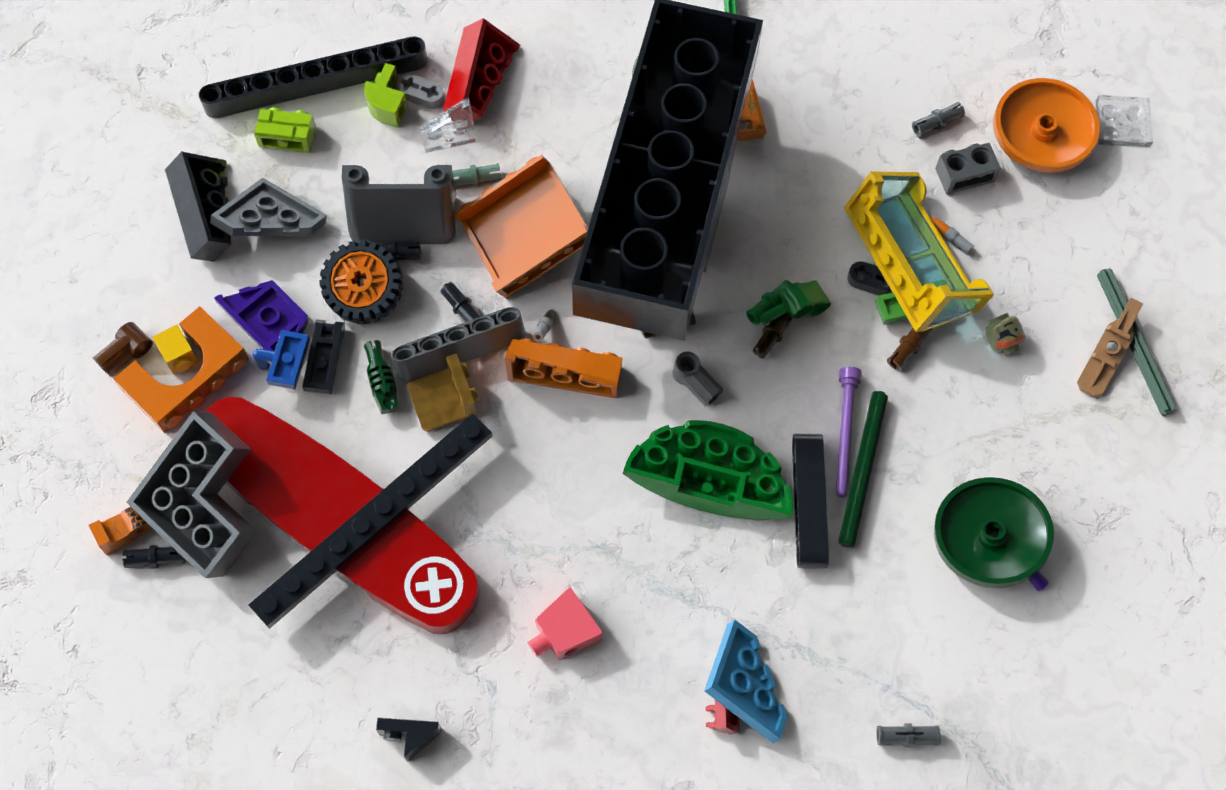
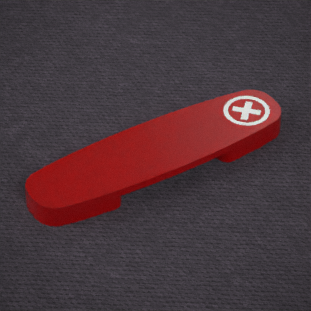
[205,397,480,634]

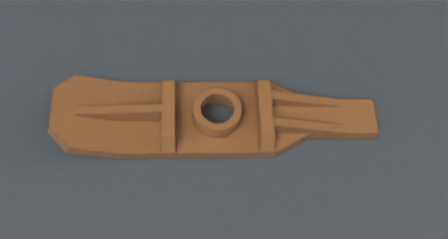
[1077,298,1143,397]

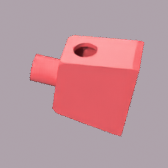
[527,587,603,660]

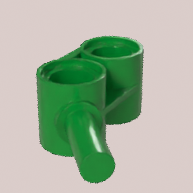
[758,280,831,326]

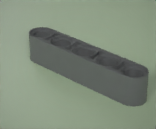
[391,307,526,382]

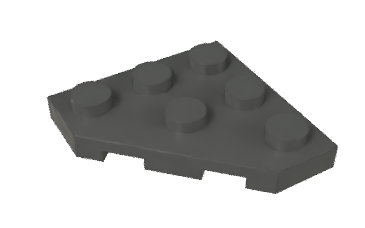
[210,178,327,236]

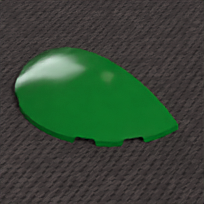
[622,420,793,520]

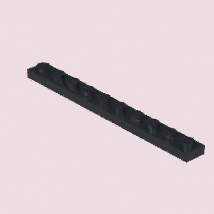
[248,413,493,629]

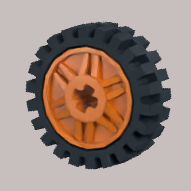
[319,240,404,324]

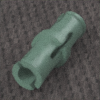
[453,163,502,186]

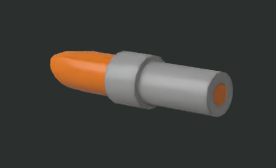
[931,216,974,254]

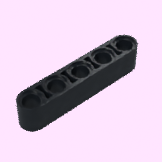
[792,434,829,568]

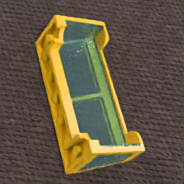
[844,171,994,332]

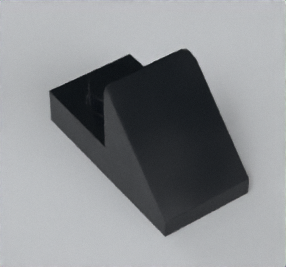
[376,718,441,762]

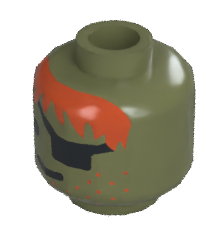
[984,313,1026,356]

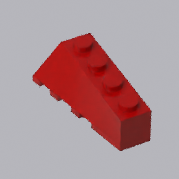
[442,18,520,126]

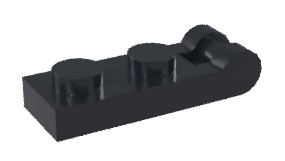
[302,319,345,394]

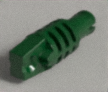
[364,340,398,414]

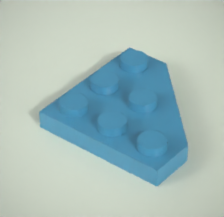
[704,619,788,743]

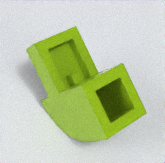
[364,63,408,128]

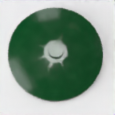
[934,477,1054,588]

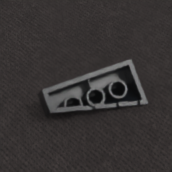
[165,151,231,262]

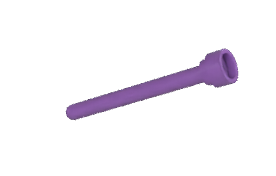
[836,367,862,498]

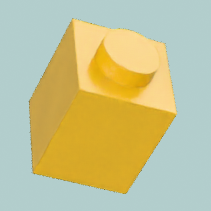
[152,324,198,374]

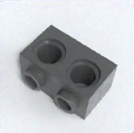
[935,142,1001,195]

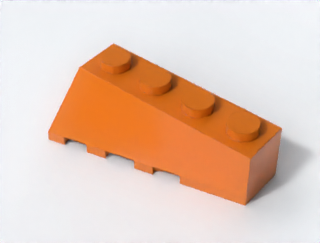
[505,338,623,399]

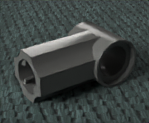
[672,351,724,407]

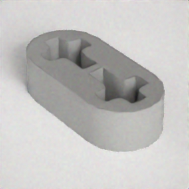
[397,74,444,109]

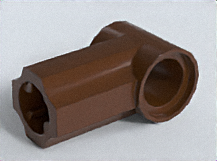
[93,322,153,376]

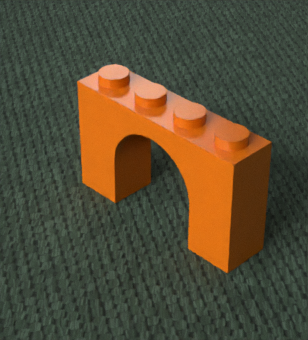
[113,306,249,433]

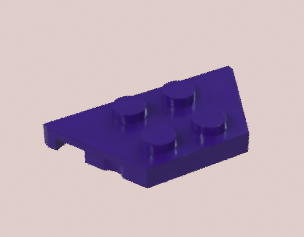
[214,280,310,351]

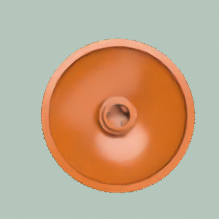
[993,78,1100,173]

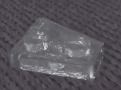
[420,98,476,153]

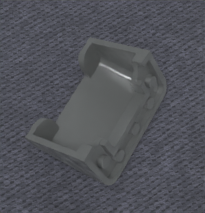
[341,165,457,244]

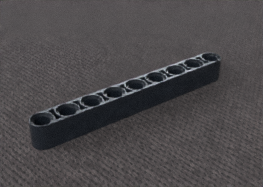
[199,36,428,118]

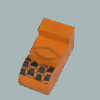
[88,507,152,556]

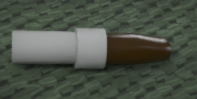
[533,309,555,342]

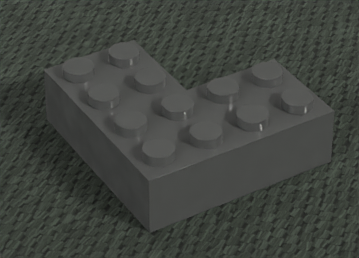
[126,411,257,579]

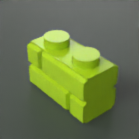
[254,107,316,152]

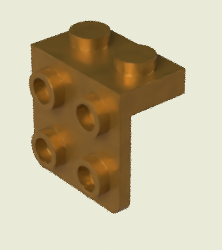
[407,353,479,432]

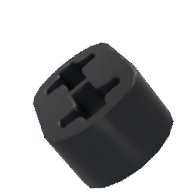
[847,261,893,296]

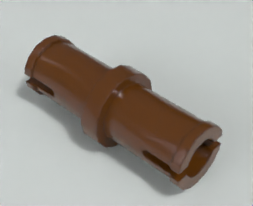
[887,328,933,371]

